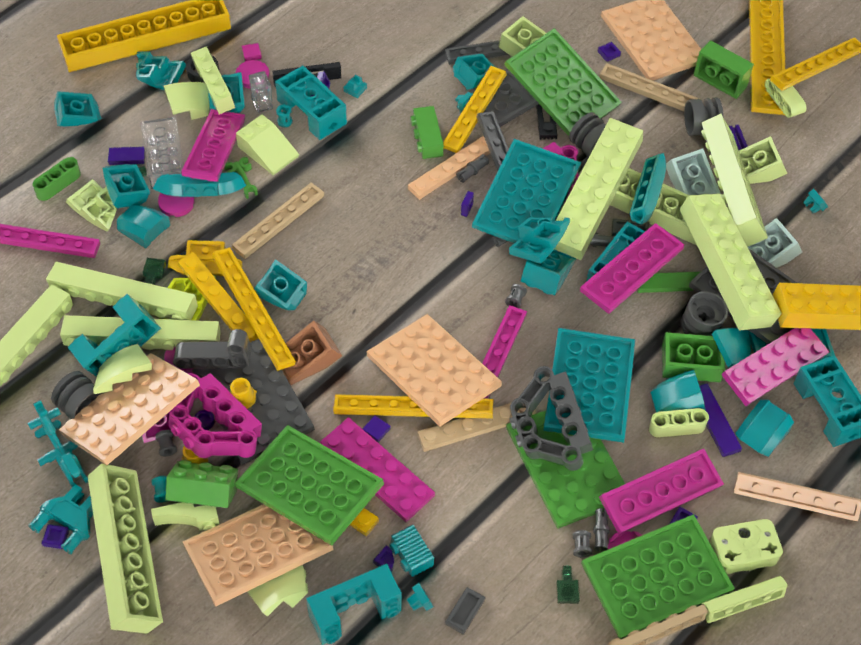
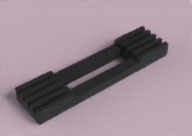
[272,62,341,87]
[536,104,558,140]

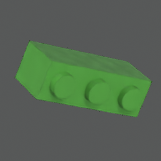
[410,106,444,159]

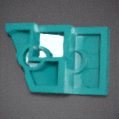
[136,52,186,90]
[509,218,570,264]
[712,328,751,368]

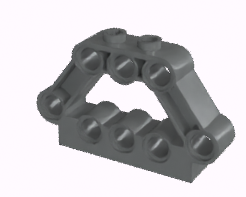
[509,366,593,471]

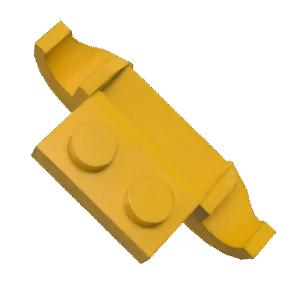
[168,240,243,276]

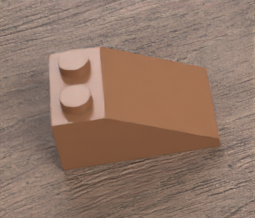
[282,321,342,385]

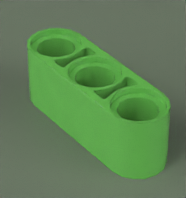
[32,157,81,201]

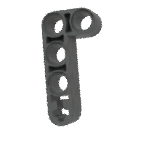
[173,329,251,369]

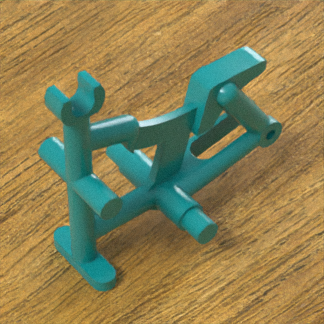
[27,400,88,487]

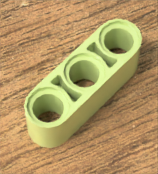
[765,79,807,118]
[649,408,709,437]

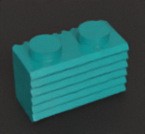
[389,524,434,577]

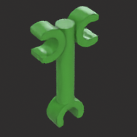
[224,157,258,199]

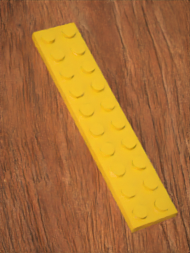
[749,0,785,115]

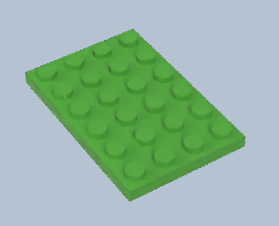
[504,28,622,136]
[506,410,625,529]
[235,425,384,546]
[581,514,735,640]

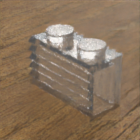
[249,71,273,113]

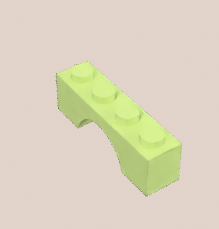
[191,47,235,114]

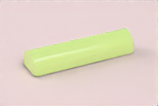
[701,576,787,623]

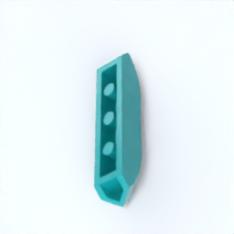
[630,153,666,225]
[153,172,246,197]

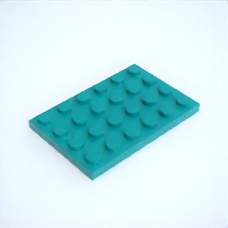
[472,139,581,243]
[544,328,636,443]

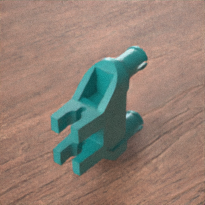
[28,484,93,554]

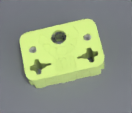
[709,519,783,574]

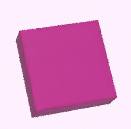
[242,43,262,61]

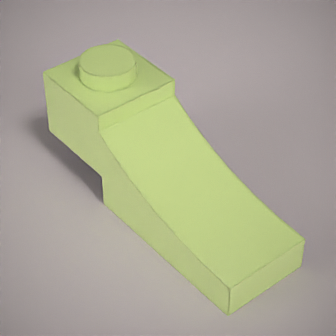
[151,502,220,531]

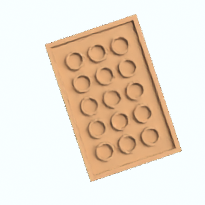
[601,0,701,81]
[367,314,502,427]
[59,353,200,465]
[183,504,334,607]

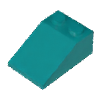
[520,249,577,295]

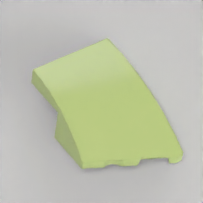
[164,82,210,120]
[66,179,117,232]
[93,344,152,394]
[247,565,308,616]

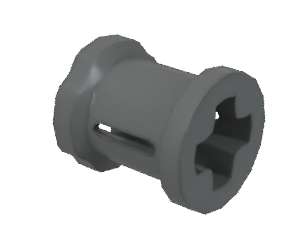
[505,284,527,308]
[155,430,177,457]
[572,530,592,558]

